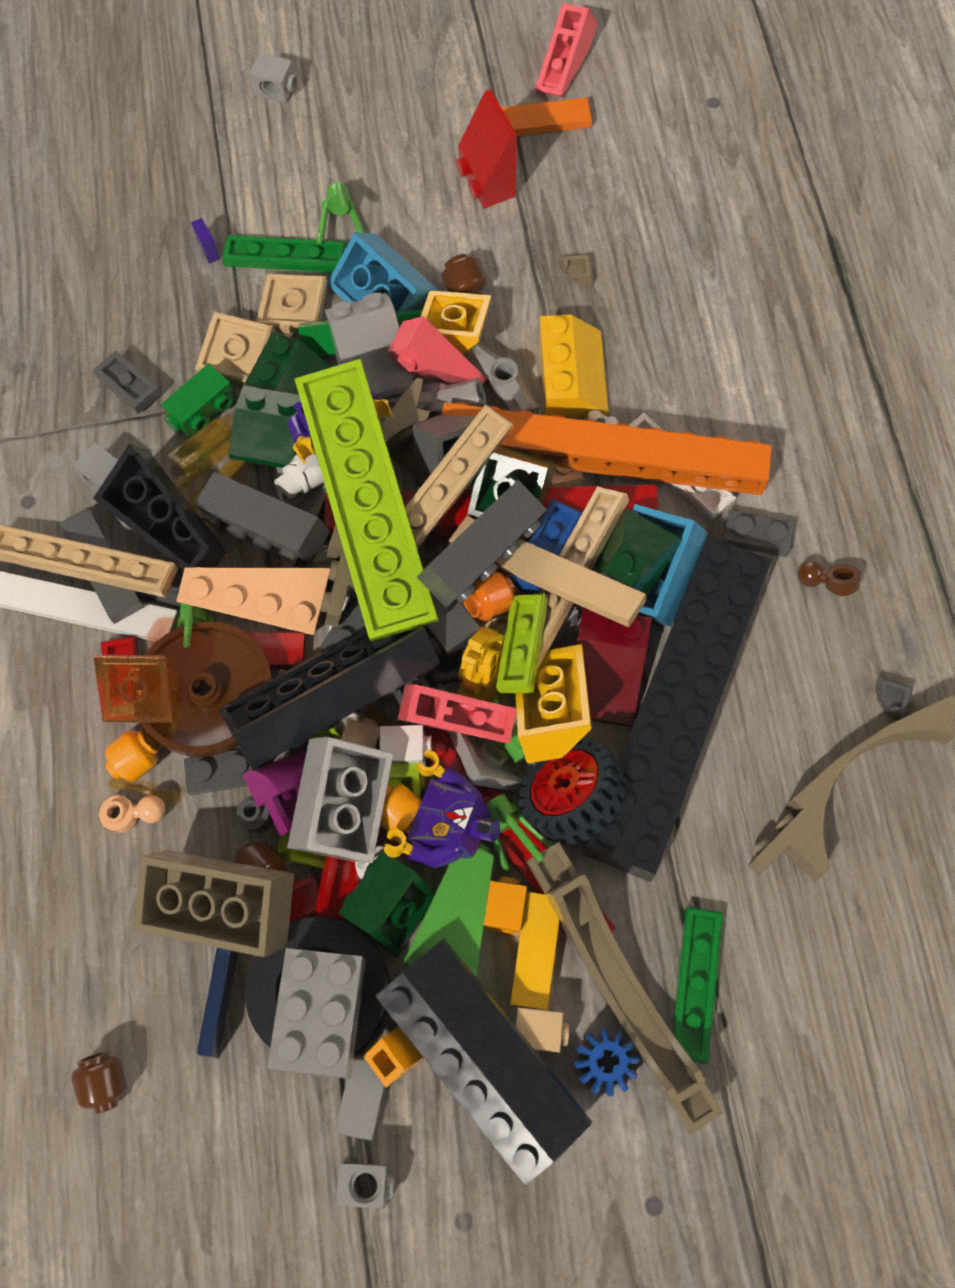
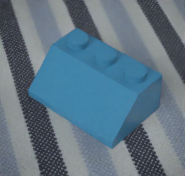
[328,232,438,312]
[606,504,708,627]

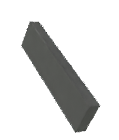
[59,507,144,624]

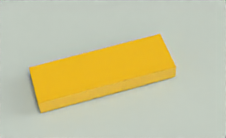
[510,892,560,1010]

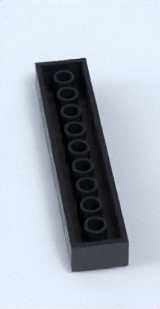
[584,536,771,882]

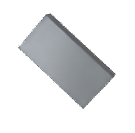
[334,1055,385,1141]

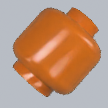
[463,571,515,621]

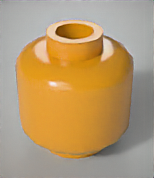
[105,730,159,782]
[380,784,422,834]

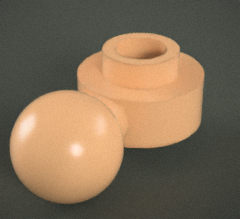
[99,795,166,833]

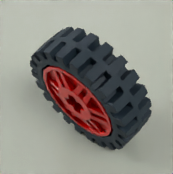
[518,737,627,845]

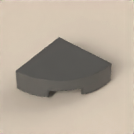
[875,677,913,720]

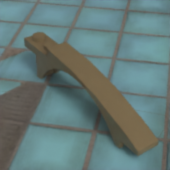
[320,378,429,627]
[748,695,955,882]
[526,842,723,1135]

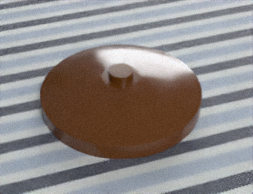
[132,621,273,757]

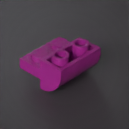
[242,749,307,836]

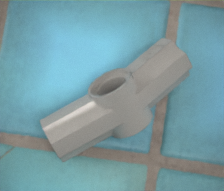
[462,342,539,414]
[388,378,486,419]

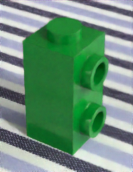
[161,363,236,439]

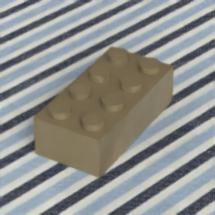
[134,850,294,957]

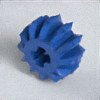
[574,1028,640,1097]

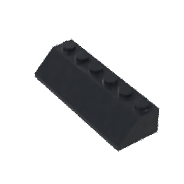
[218,625,441,769]
[375,938,593,1185]

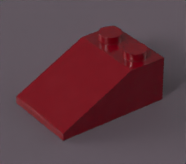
[577,607,652,727]

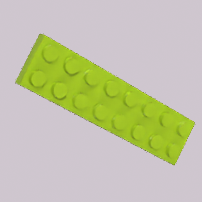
[295,359,439,641]

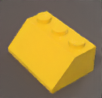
[539,315,609,418]
[515,644,592,764]

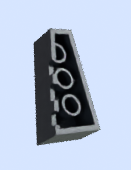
[93,444,227,570]

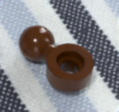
[797,561,861,596]

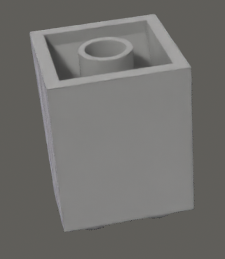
[325,293,414,399]

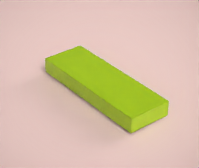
[496,594,548,693]

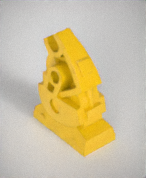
[456,627,505,702]

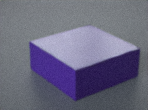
[191,218,220,263]

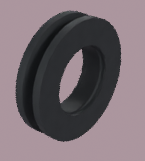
[245,917,390,1055]

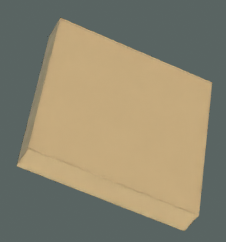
[256,274,328,334]
[195,312,275,385]

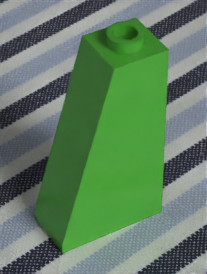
[403,843,494,978]

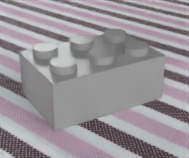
[287,737,393,863]
[267,948,366,1079]

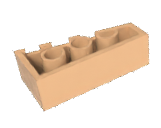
[176,568,330,635]

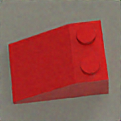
[456,89,517,209]

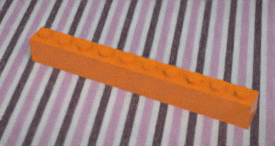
[442,402,772,495]

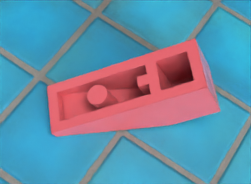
[535,3,598,98]
[387,316,486,384]
[397,684,516,744]

